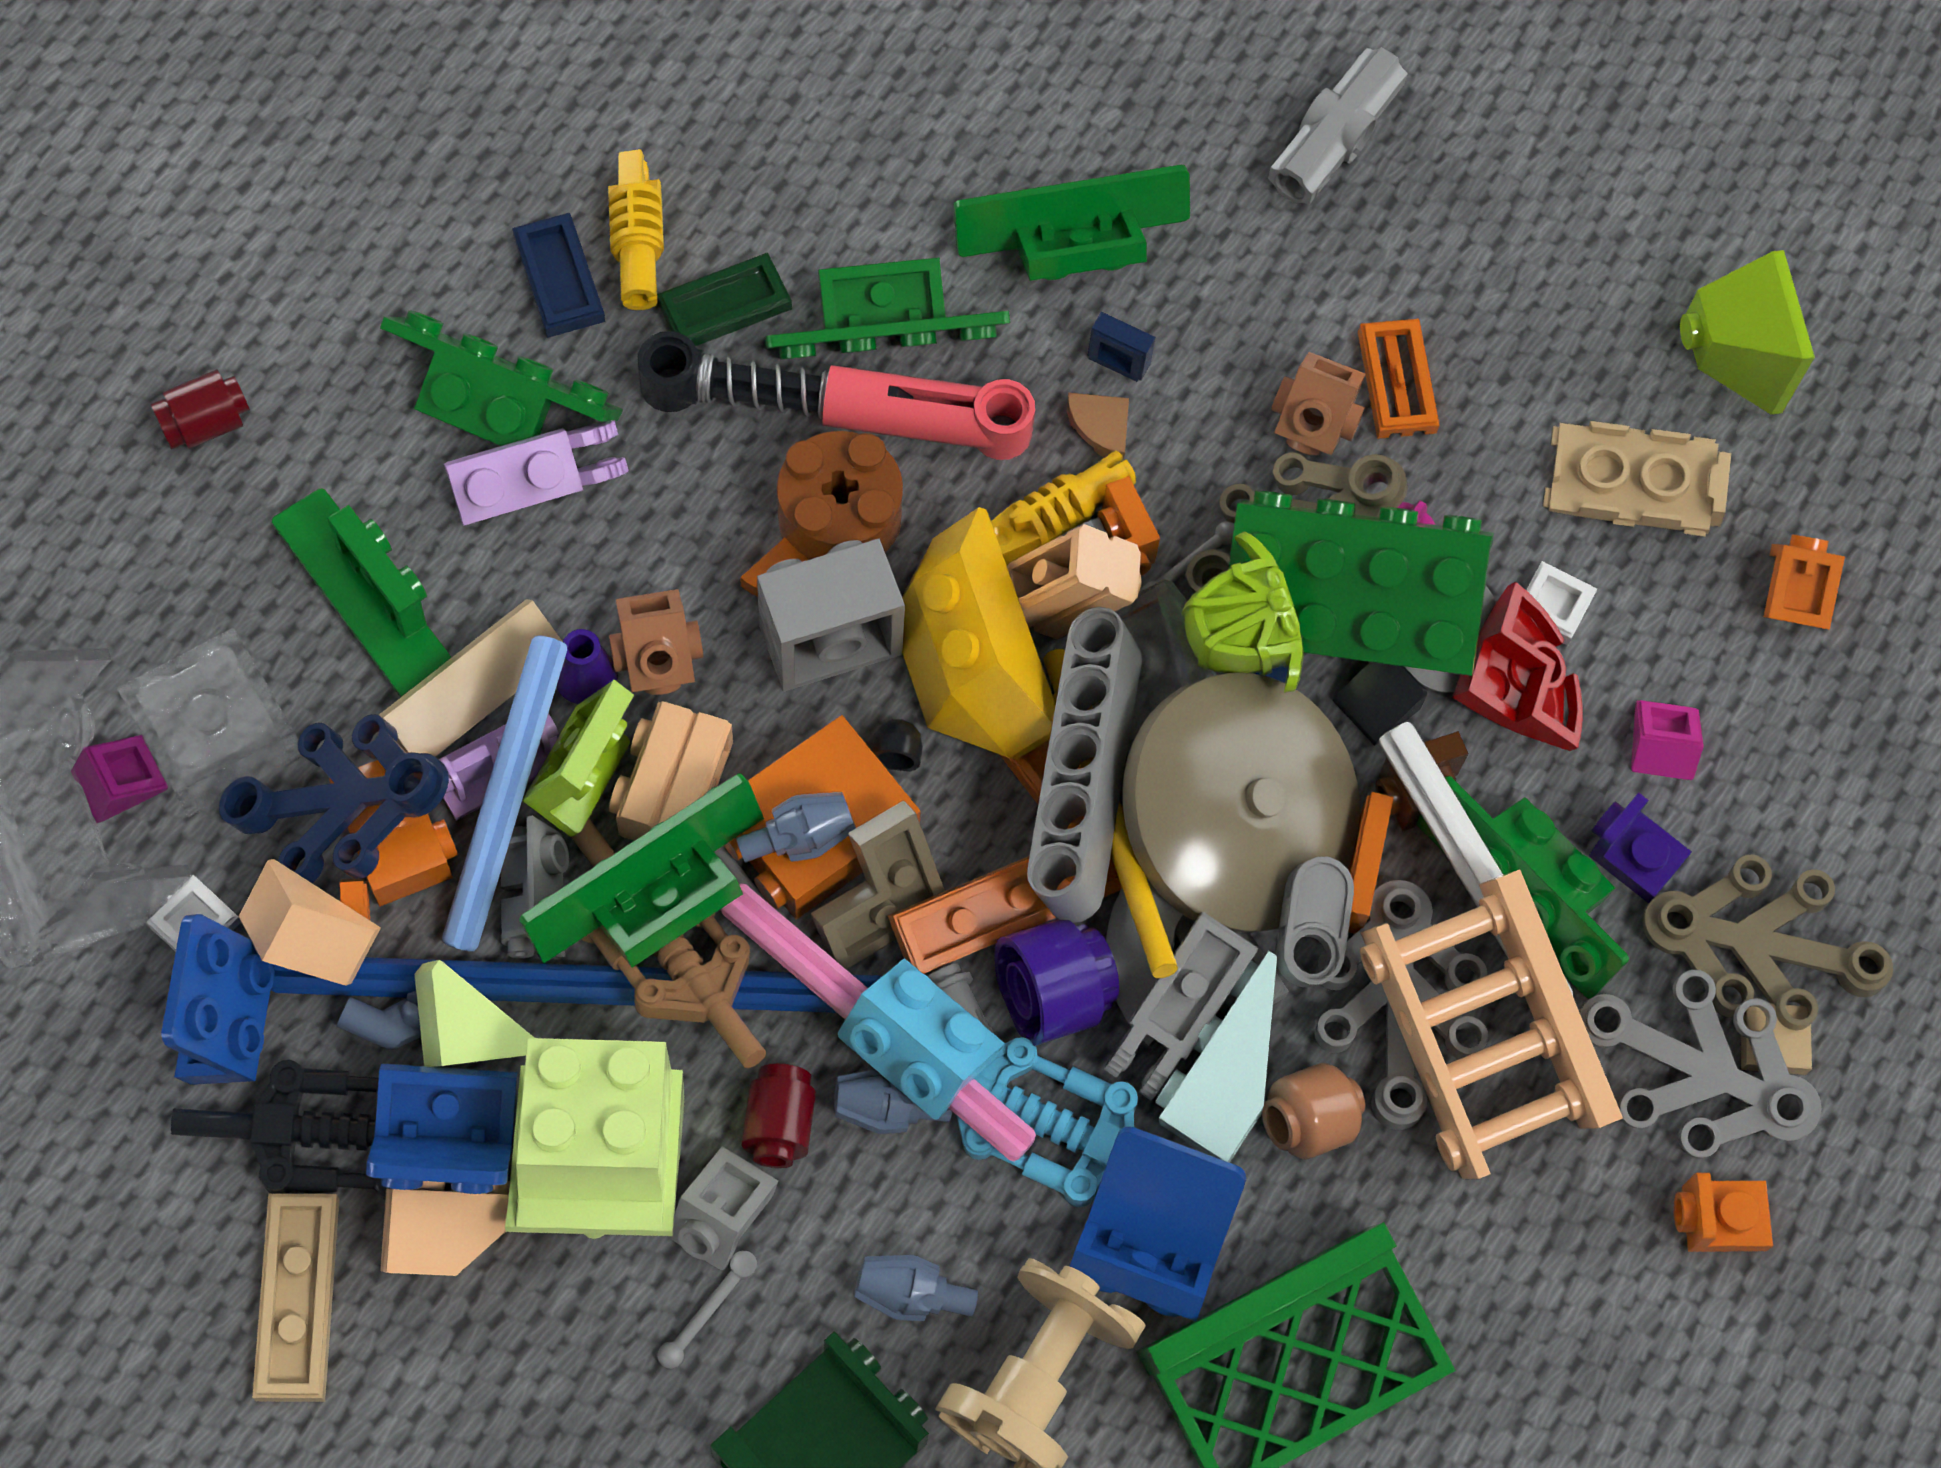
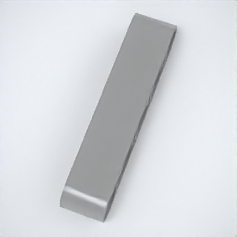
[1027,607,1142,923]

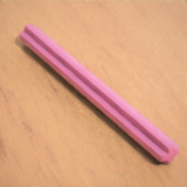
[721,883,1036,1162]

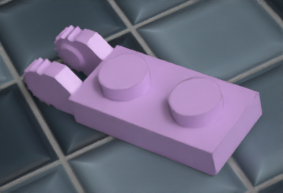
[444,420,629,525]

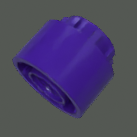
[994,919,1119,1046]

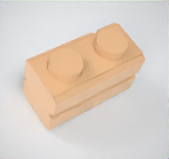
[1007,524,1142,639]
[609,701,733,841]

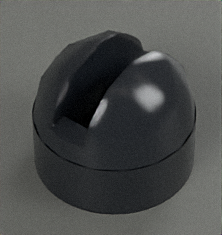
[871,719,923,772]

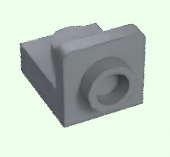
[669,1146,778,1270]

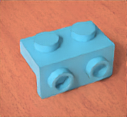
[838,958,1005,1120]

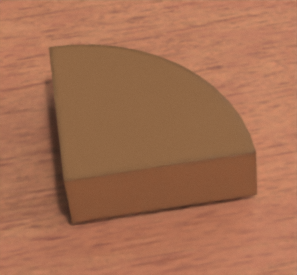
[1067,392,1129,462]

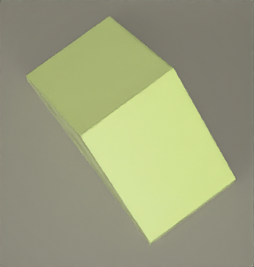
[414,960,534,1067]

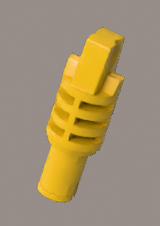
[608,149,664,310]
[991,450,1136,566]

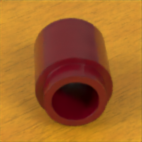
[150,369,250,450]
[741,1063,816,1168]

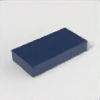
[512,213,605,338]

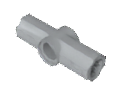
[1268,47,1408,205]

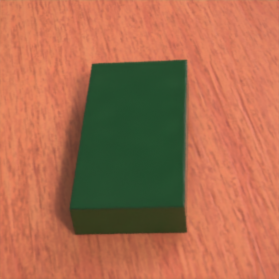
[657,252,792,346]

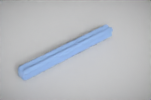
[442,635,567,952]

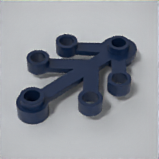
[219,714,449,883]

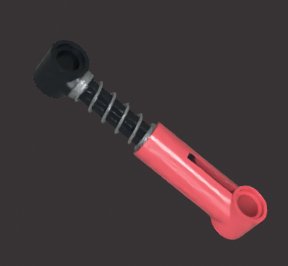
[638,331,1035,460]

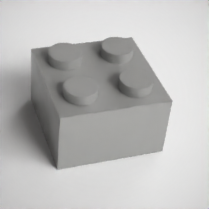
[757,538,905,692]

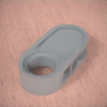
[1275,857,1354,987]

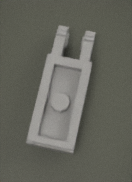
[1104,912,1259,1101]

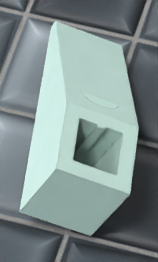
[1155,951,1277,1163]

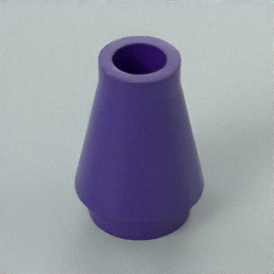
[556,629,618,704]

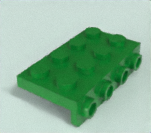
[1229,490,1494,676]

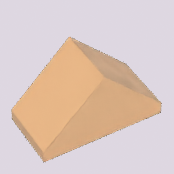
[239,859,381,986]

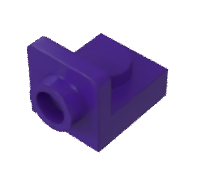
[1588,792,1692,903]

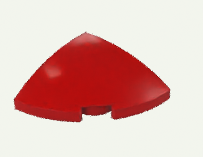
[1452,582,1583,751]

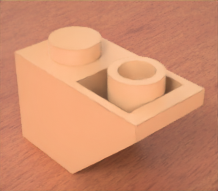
[380,1181,510,1276]

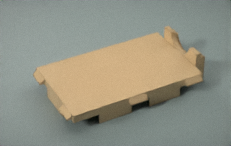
[1543,421,1731,536]

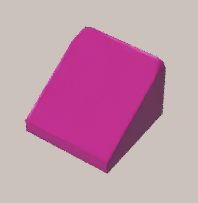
[1631,700,1704,780]

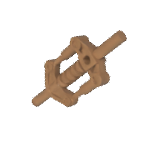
[571,818,766,1068]

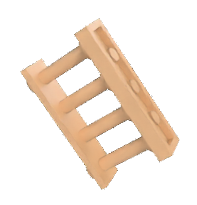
[1360,870,1623,1179]

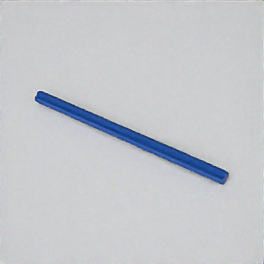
[271,957,882,1013]

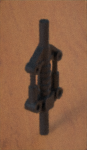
[171,1060,513,1200]

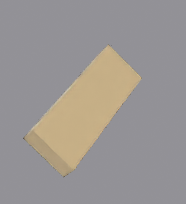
[379,599,563,757]
[252,1193,339,1402]

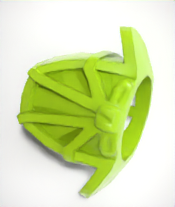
[1181,531,1304,693]

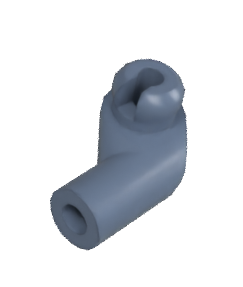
[336,991,421,1050]

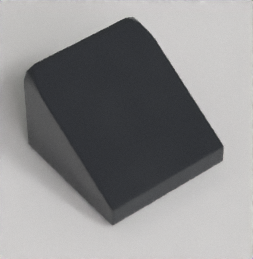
[1332,662,1427,746]

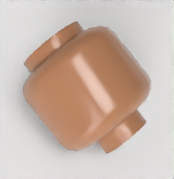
[1262,1063,1365,1160]

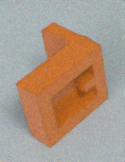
[1098,476,1160,577]
[1763,534,1845,630]
[1674,1173,1773,1252]

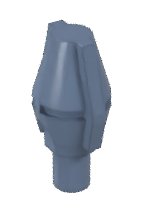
[736,792,856,862]
[834,1070,952,1134]
[854,1255,978,1321]

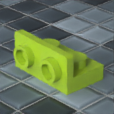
[522,680,634,837]

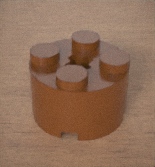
[777,431,903,560]

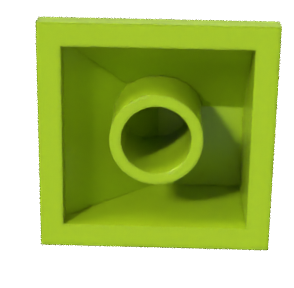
[1680,250,1815,415]

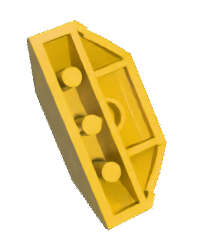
[902,507,1056,759]

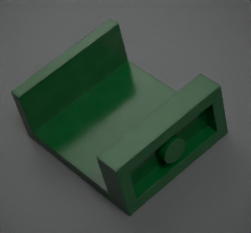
[710,1331,929,1468]

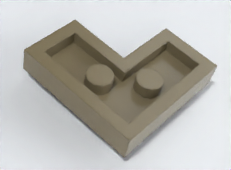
[811,800,945,969]

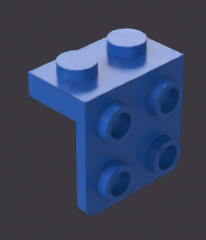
[161,914,275,1085]
[366,1063,518,1194]
[1070,1127,1246,1321]

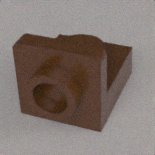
[1375,731,1469,832]

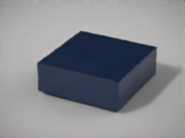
[1087,312,1156,382]

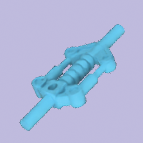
[956,1037,1138,1207]

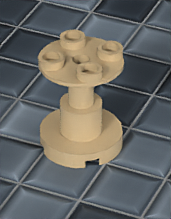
[935,1258,1146,1468]

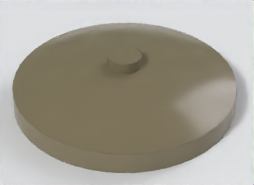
[1123,673,1360,933]

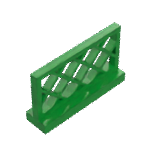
[1136,1222,1456,1468]

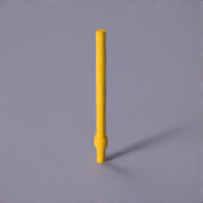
[1043,649,1178,978]

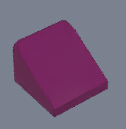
[71,735,168,823]

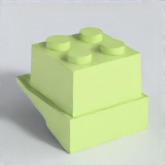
[505,1038,684,1239]

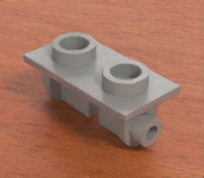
[501,815,569,958]

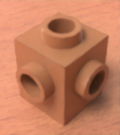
[1271,352,1366,456]
[609,589,703,695]

